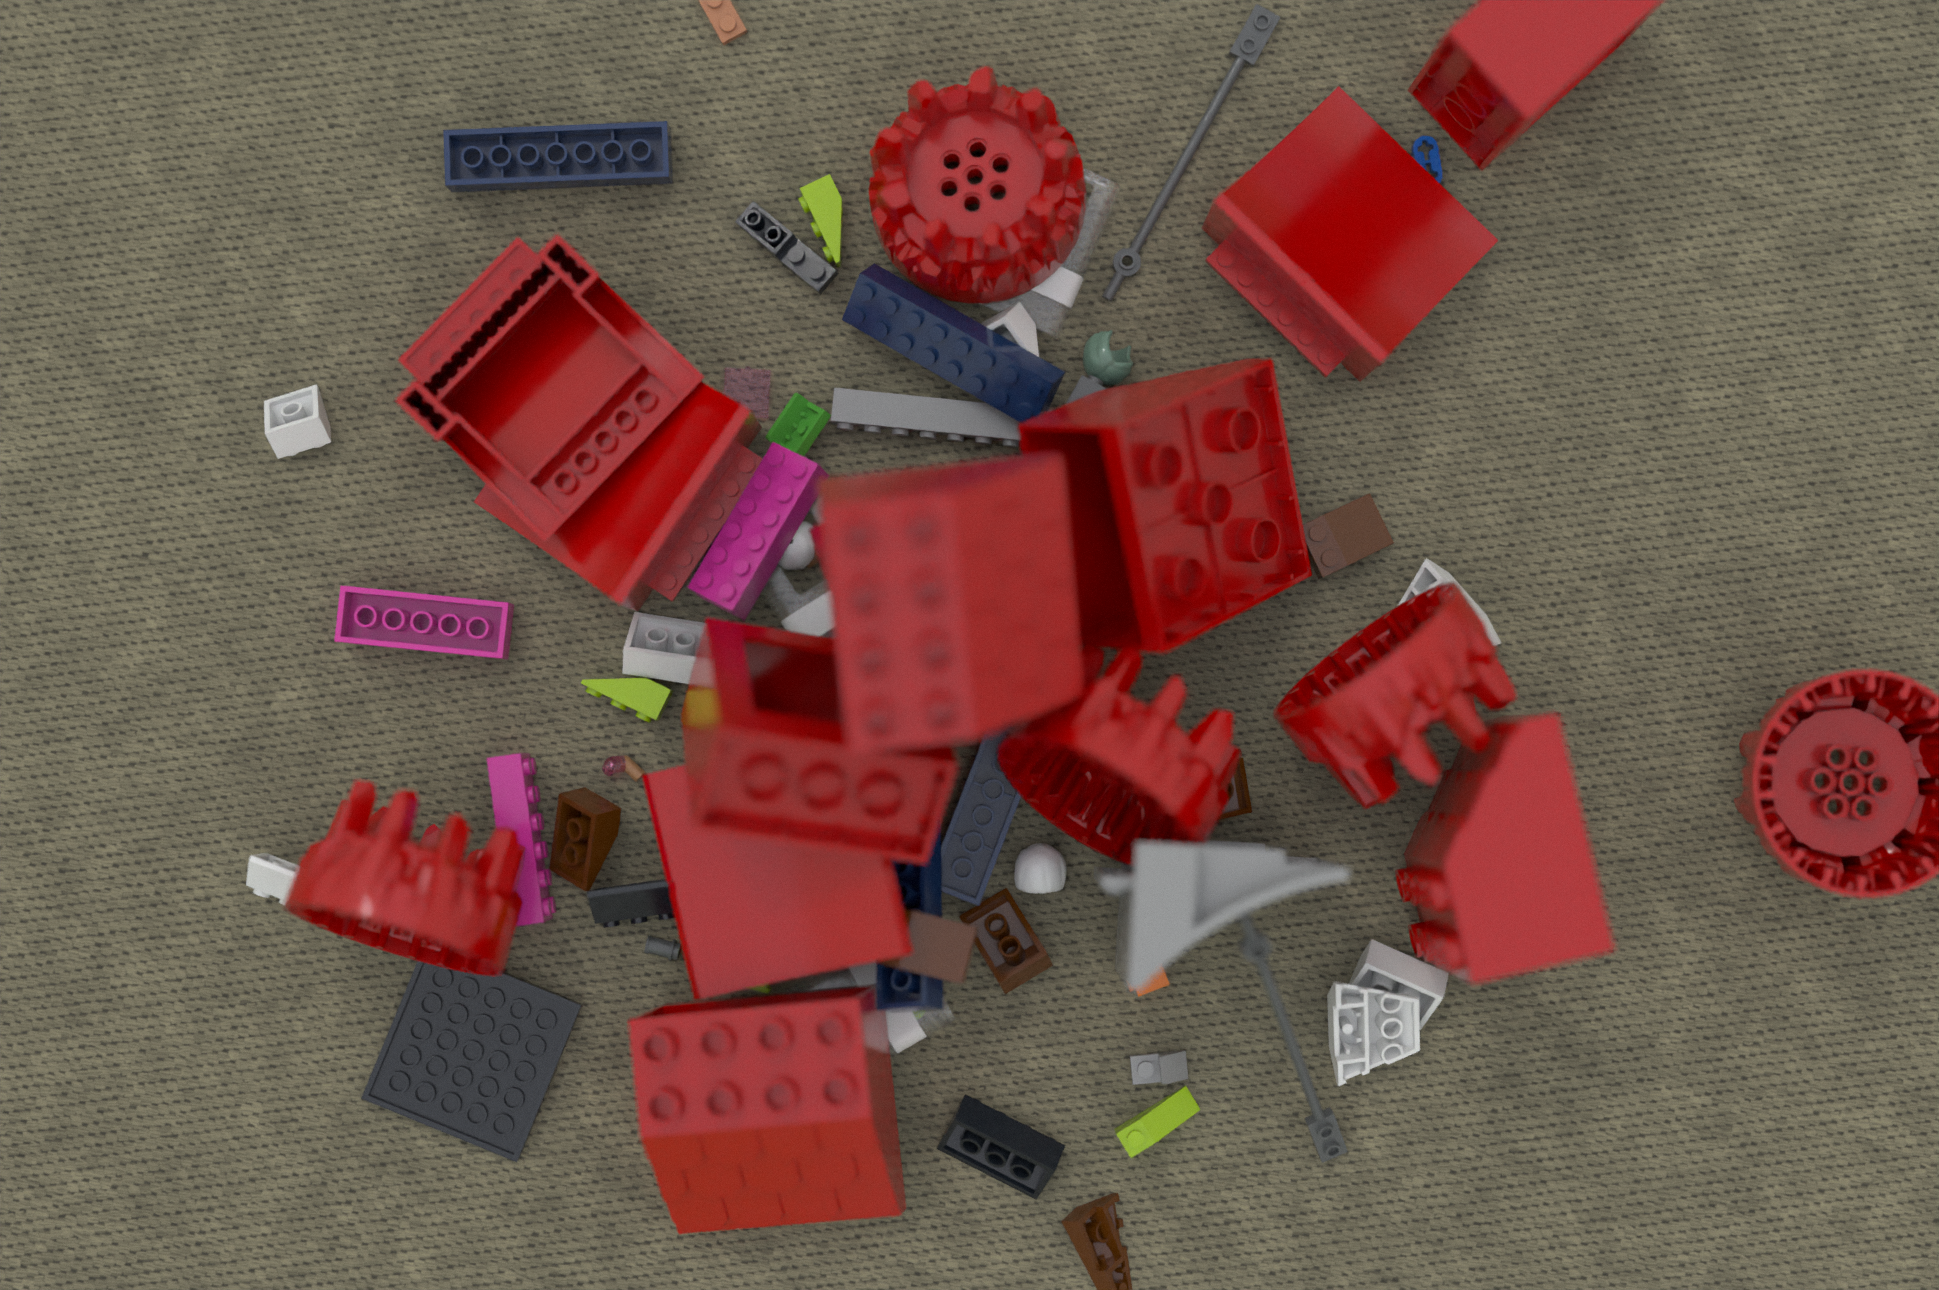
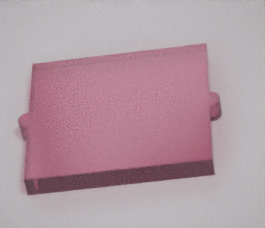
[724,366,771,418]

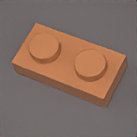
[698,0,747,46]

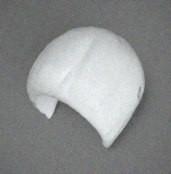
[778,521,815,570]
[1014,843,1067,894]

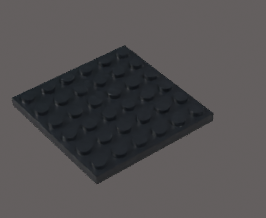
[361,961,583,1162]

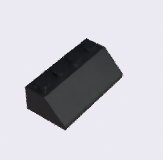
[587,879,675,928]
[937,1094,1066,1200]

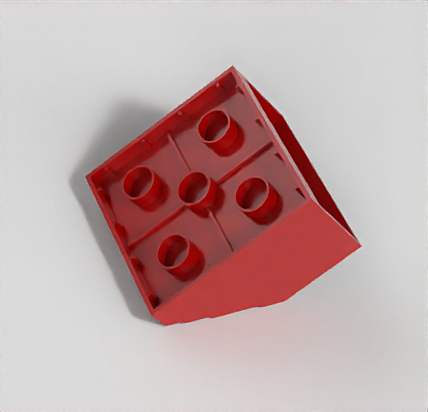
[1018,358,1312,653]
[817,452,1084,753]
[1395,713,1615,984]
[628,984,906,1234]

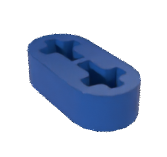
[1411,136,1442,183]

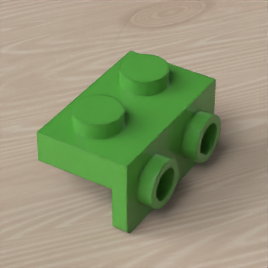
[765,393,831,457]

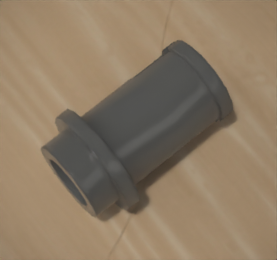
[644,935,682,962]

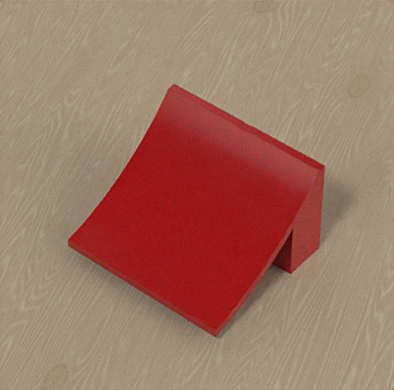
[1202,86,1499,382]
[395,234,705,542]
[474,381,763,611]
[642,765,913,1000]

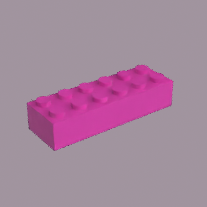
[687,442,829,621]
[334,585,514,659]
[487,753,556,926]

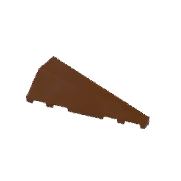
[1061,1193,1132,1290]

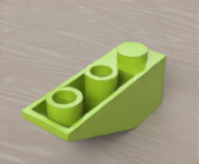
[798,174,843,268]
[581,678,674,723]

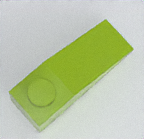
[1114,1085,1201,1158]

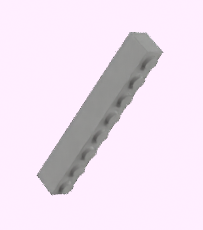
[831,388,1051,448]

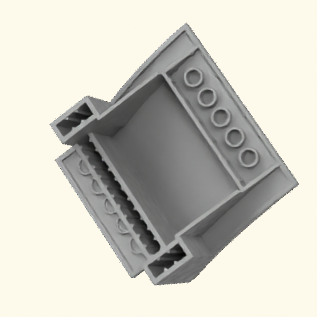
[1094,840,1349,990]

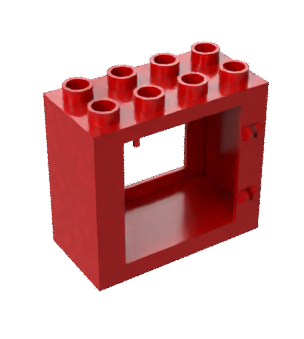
[1408,0,1665,171]
[681,618,957,864]

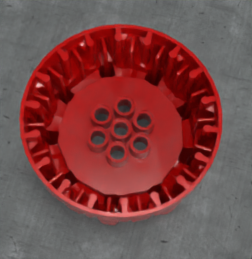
[869,66,1087,304]
[1273,582,1517,810]
[998,645,1242,867]
[1734,670,1939,897]
[283,780,526,976]

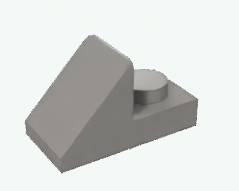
[1130,1050,1188,1085]

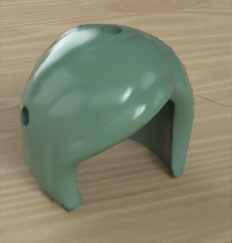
[1083,330,1133,386]

